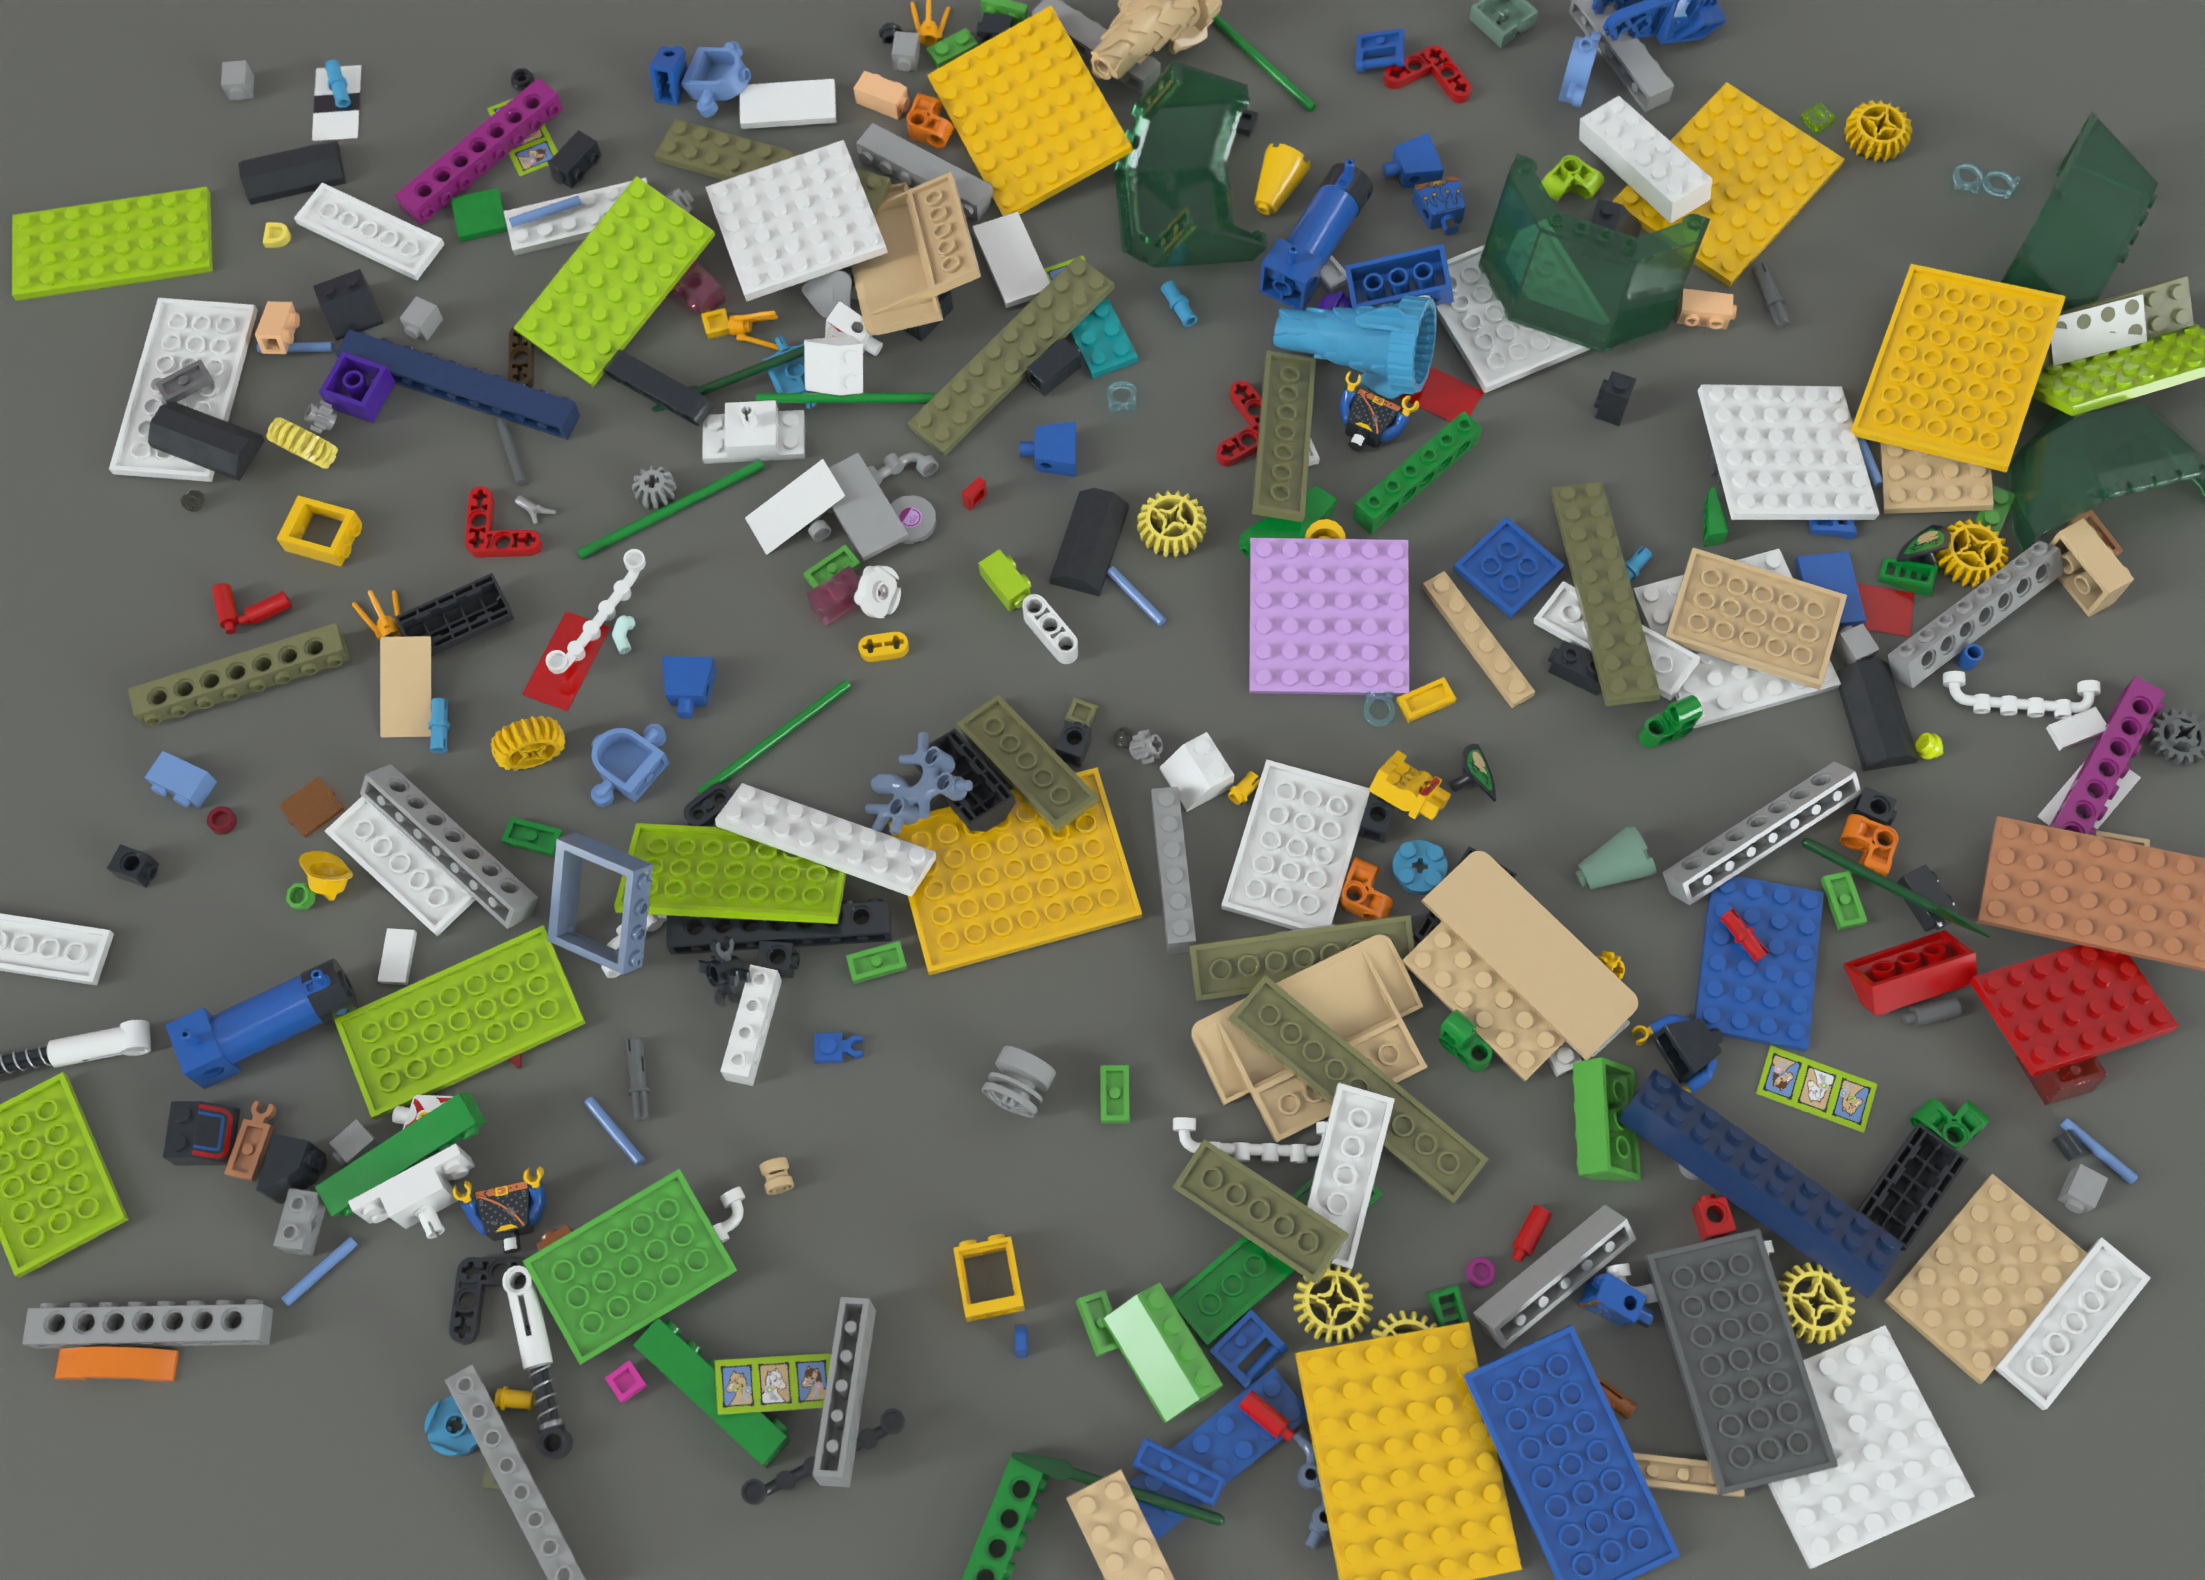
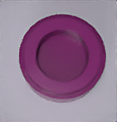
[1465,1257,1496,1288]

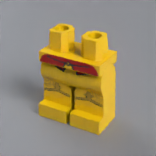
[1368,750,1451,820]

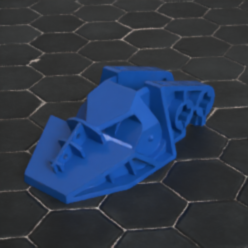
[1591,0,1727,44]

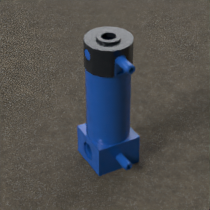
[1259,159,1373,311]
[166,958,358,1089]

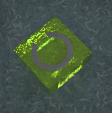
[1800,102,1836,134]

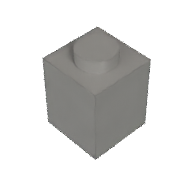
[891,31,920,71]
[221,60,254,100]
[399,296,443,342]
[1833,623,1880,666]
[329,1119,380,1167]
[2057,1164,2108,1214]

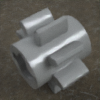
[665,188,694,213]
[304,400,337,434]
[1129,729,1163,765]

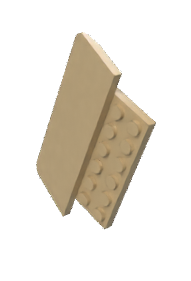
[851,172,981,335]
[1402,851,1638,1082]
[1191,935,1427,1143]

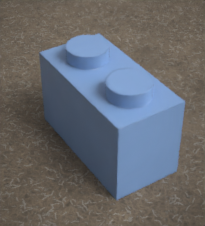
[144,751,217,809]

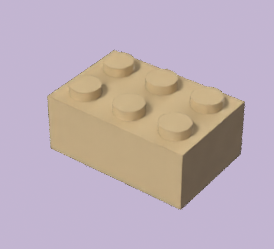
[2050,518,2134,617]

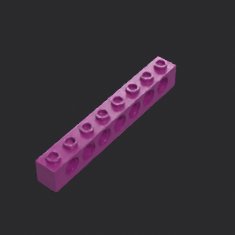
[395,78,563,225]
[2049,676,2165,836]

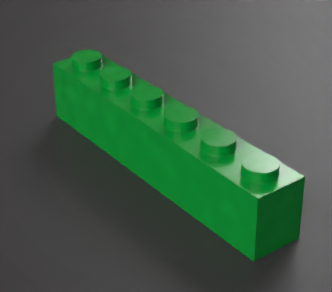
[315,1093,486,1218]
[633,1318,791,1468]

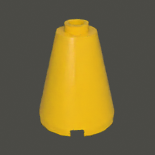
[1254,143,1311,215]

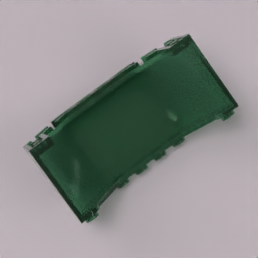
[1115,60,1267,268]
[2000,111,2159,312]
[1478,154,1710,353]

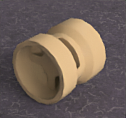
[759,1157,794,1195]

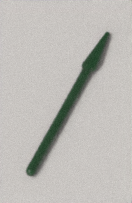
[652,345,804,412]
[1801,838,1991,938]
[1011,1452,1225,1526]

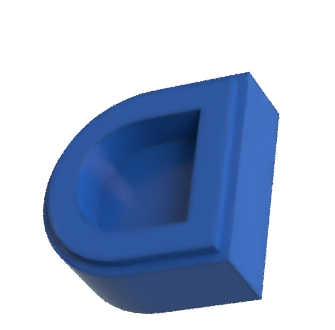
[1015,1324,1028,1358]

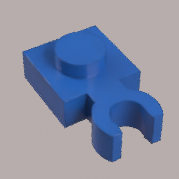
[814,1032,863,1064]

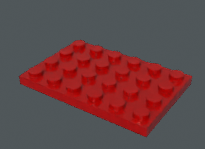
[1970,945,2179,1077]

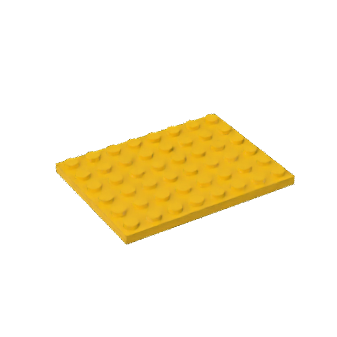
[927,6,1134,216]
[1612,82,1845,287]
[1851,264,2066,472]
[888,767,1142,976]
[1295,1322,1522,1580]

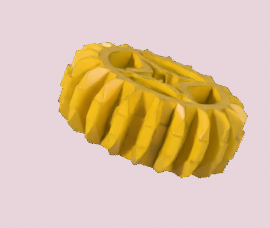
[1844,100,1912,162]
[1936,519,2009,588]
[491,716,566,771]

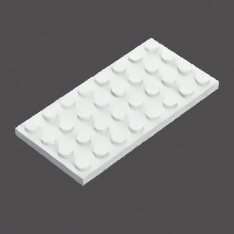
[109,298,258,482]

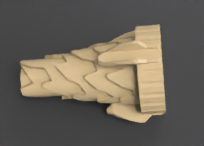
[1091,0,1222,80]

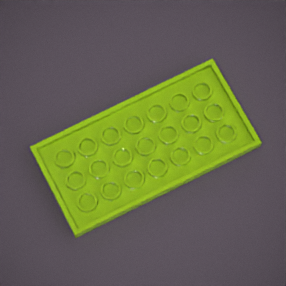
[513,176,715,387]
[12,187,213,301]
[2032,324,2205,416]
[614,823,847,924]
[334,925,586,1120]

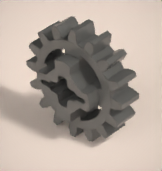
[2148,709,2205,767]

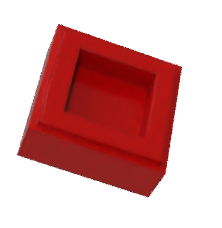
[962,476,987,511]

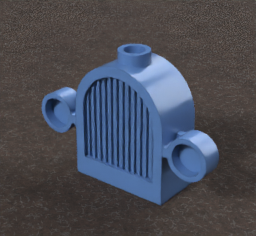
[1558,31,1602,108]
[681,41,751,118]
[591,724,670,807]

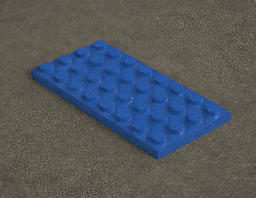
[1462,1325,1681,1580]

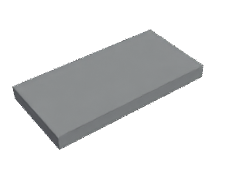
[829,453,909,561]

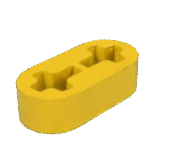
[858,632,909,662]

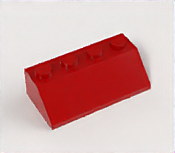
[1844,930,1977,1016]

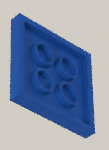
[1453,516,1565,619]

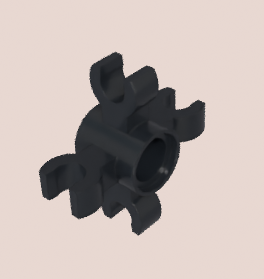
[698,936,751,1007]

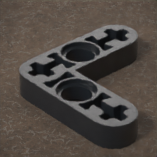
[449,1257,526,1345]

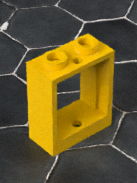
[277,495,362,567]
[953,1234,1025,1323]

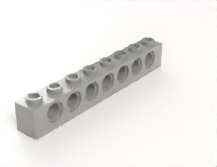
[1888,540,2064,688]
[1662,762,1862,905]
[360,764,538,929]
[22,1299,273,1349]
[444,1365,586,1580]

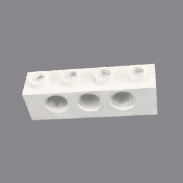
[720,965,782,1086]

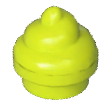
[1915,733,1943,760]

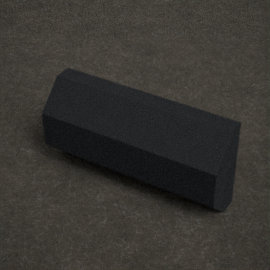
[238,140,346,205]
[148,402,265,481]
[1050,488,1129,597]
[395,573,515,657]
[1836,658,1919,771]
[913,728,1016,832]
[1856,1123,1969,1251]

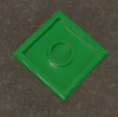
[451,188,508,242]

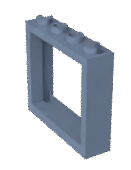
[548,832,653,975]

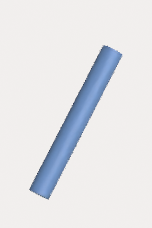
[509,195,582,228]
[257,342,334,353]
[1851,418,1883,488]
[1107,566,1166,626]
[584,1096,645,1166]
[2059,1117,2139,1185]
[281,1236,359,1306]

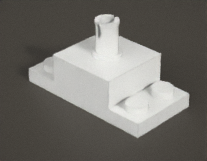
[702,400,805,464]
[348,1144,475,1239]

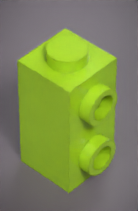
[978,549,1032,612]

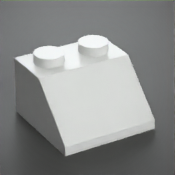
[804,335,863,395]
[1160,732,1234,812]

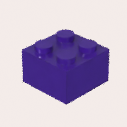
[319,351,396,423]

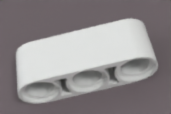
[1023,594,1078,664]

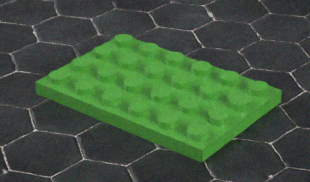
[523,1169,738,1365]

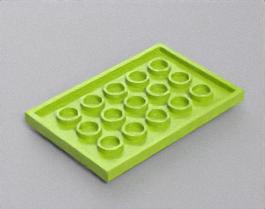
[0,1072,129,1278]

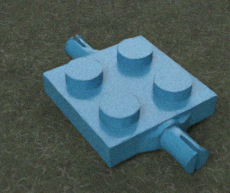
[762,335,816,409]

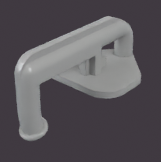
[802,270,858,318]

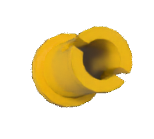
[1228,771,1260,805]
[495,1386,535,1411]

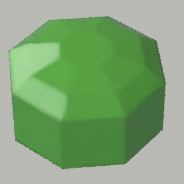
[286,883,316,910]

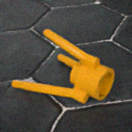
[910,0,951,46]
[729,311,779,350]
[352,590,402,641]

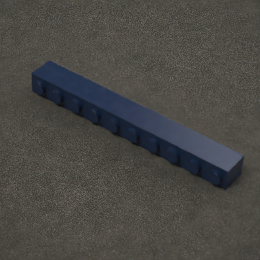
[335,330,580,440]

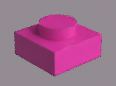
[605,1360,648,1404]

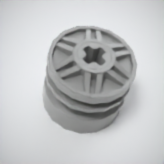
[981,1046,1056,1118]

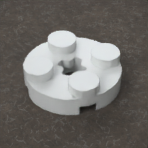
[854,565,901,618]

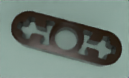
[509,328,534,388]

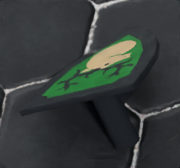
[1896,525,1951,572]
[1450,744,1496,802]

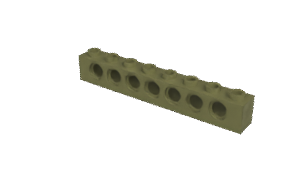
[128,623,351,727]

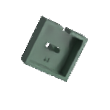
[1469,0,1539,48]

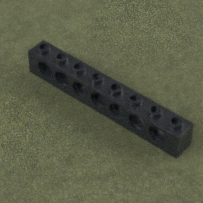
[666,898,892,955]

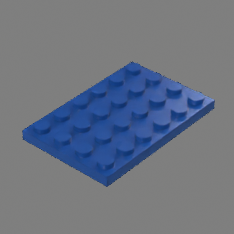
[1694,876,1824,1052]

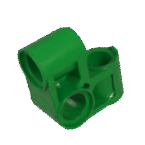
[1638,695,1703,749]
[1438,1009,1492,1073]
[1910,1098,1991,1151]

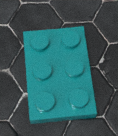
[1069,299,1138,379]

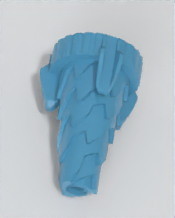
[1273,295,1436,400]

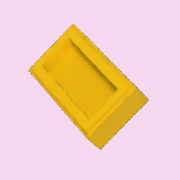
[1396,677,1457,723]

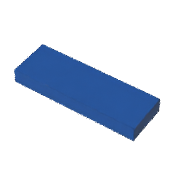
[1132,1438,1227,1507]

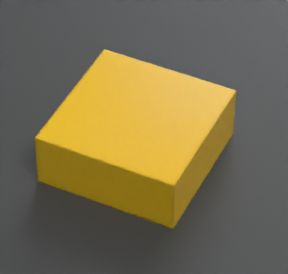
[701,308,730,339]

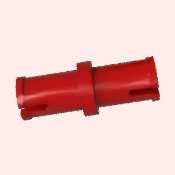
[1719,908,1770,963]

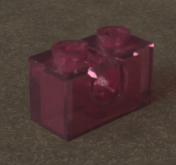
[672,260,726,315]
[806,565,860,626]

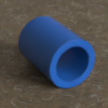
[1957,644,1984,671]

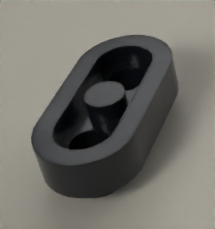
[684,784,733,826]

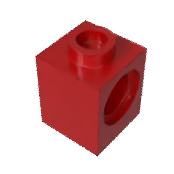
[1691,1194,1736,1242]

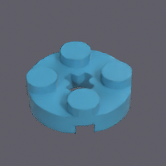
[1392,840,1448,895]
[425,1395,478,1457]

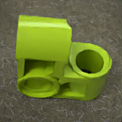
[1539,155,1605,201]

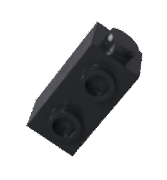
[548,130,602,189]
[1026,338,1081,396]
[1594,371,1637,426]
[1547,640,1601,695]
[1897,864,1957,932]

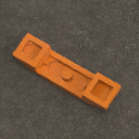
[55,1347,179,1381]

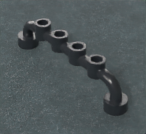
[741,1408,905,1505]

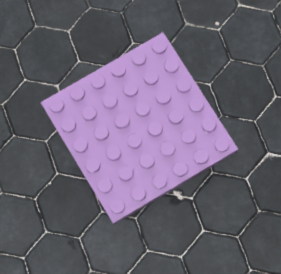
[1249,538,1409,696]

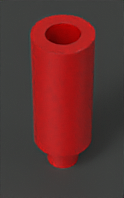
[212,583,239,635]
[237,591,292,626]
[1511,1205,1552,1263]
[1239,1390,1296,1442]

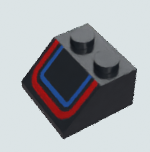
[163,1101,240,1166]

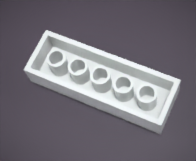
[1579,96,1712,223]

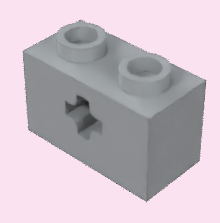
[273,1188,326,1257]

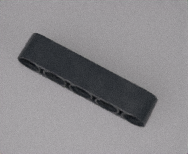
[604,350,714,427]

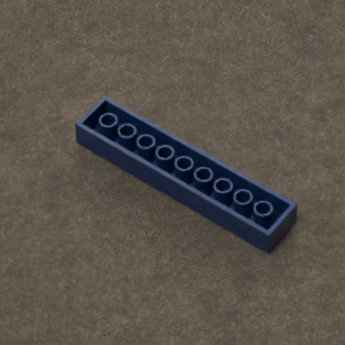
[1618,1069,1903,1299]

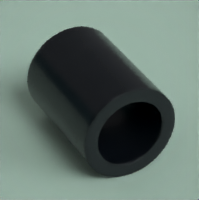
[2052,1129,2086,1162]

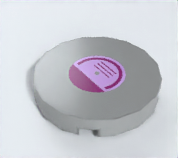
[891,495,937,544]

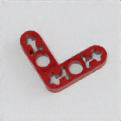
[1383,45,1471,103]
[1216,380,1261,467]
[465,486,543,558]

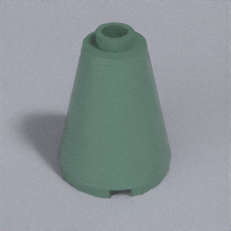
[1575,824,1657,890]

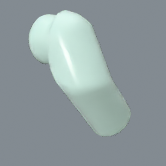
[612,615,635,654]

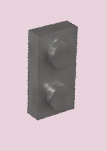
[155,359,214,404]

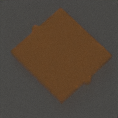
[279,777,344,838]

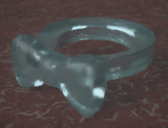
[1952,163,1983,193]
[1983,170,2021,200]
[1107,381,1137,413]
[1363,690,1396,727]

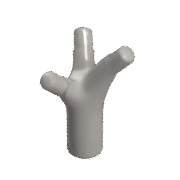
[515,495,556,524]

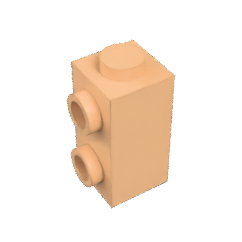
[854,71,910,120]
[1677,288,1737,329]
[255,301,300,354]

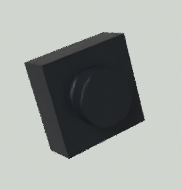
[1228,106,1258,137]

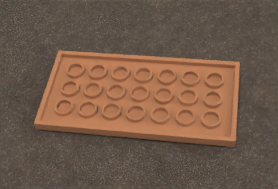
[1977,816,2205,971]

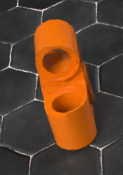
[907,93,954,149]
[1840,814,1899,877]
[1339,857,1395,920]

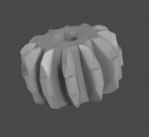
[632,465,676,510]

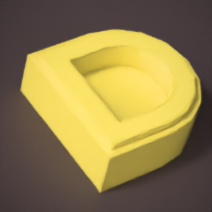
[263,222,291,248]

